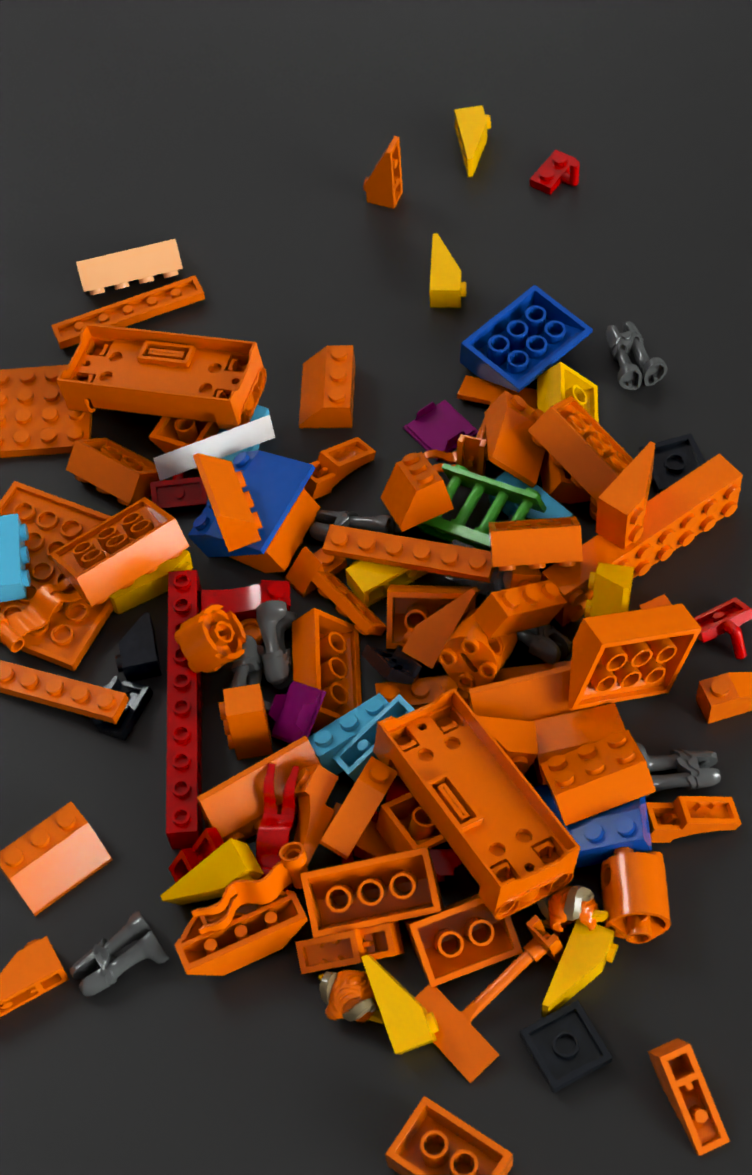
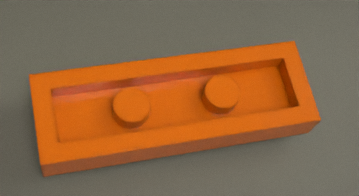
[311,571,387,636]

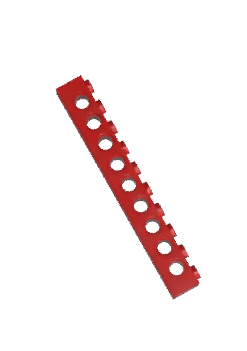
[166,570,203,850]

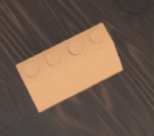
[76,239,183,296]

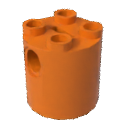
[438,607,518,691]
[600,847,671,944]

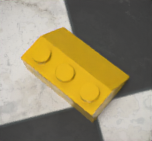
[537,361,599,423]
[584,562,634,617]

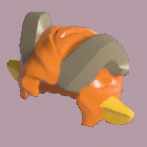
[537,885,609,935]
[319,970,384,1024]

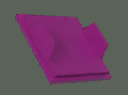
[403,400,478,461]
[268,681,326,744]

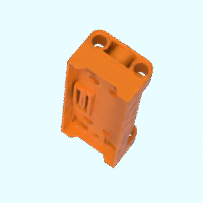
[56,323,267,430]
[373,688,581,920]

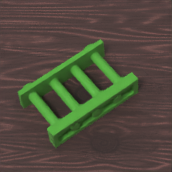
[417,463,547,551]

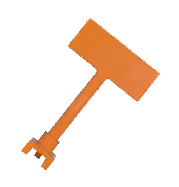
[456,375,537,476]
[415,914,564,1083]

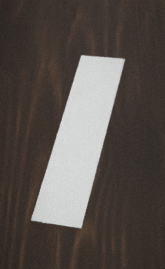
[153,415,275,481]

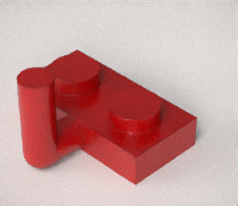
[529,150,580,195]
[150,472,208,510]
[694,597,752,659]

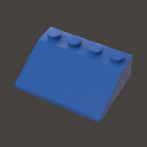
[460,285,593,393]
[188,450,316,557]
[533,784,653,869]

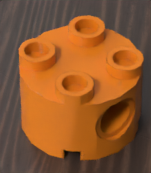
[174,605,246,673]

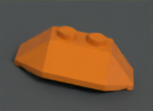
[174,890,308,976]

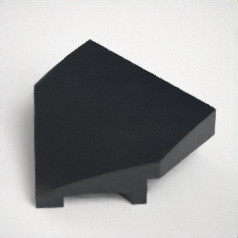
[361,645,429,685]
[91,676,153,741]

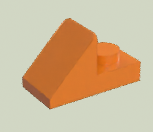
[285,546,347,598]

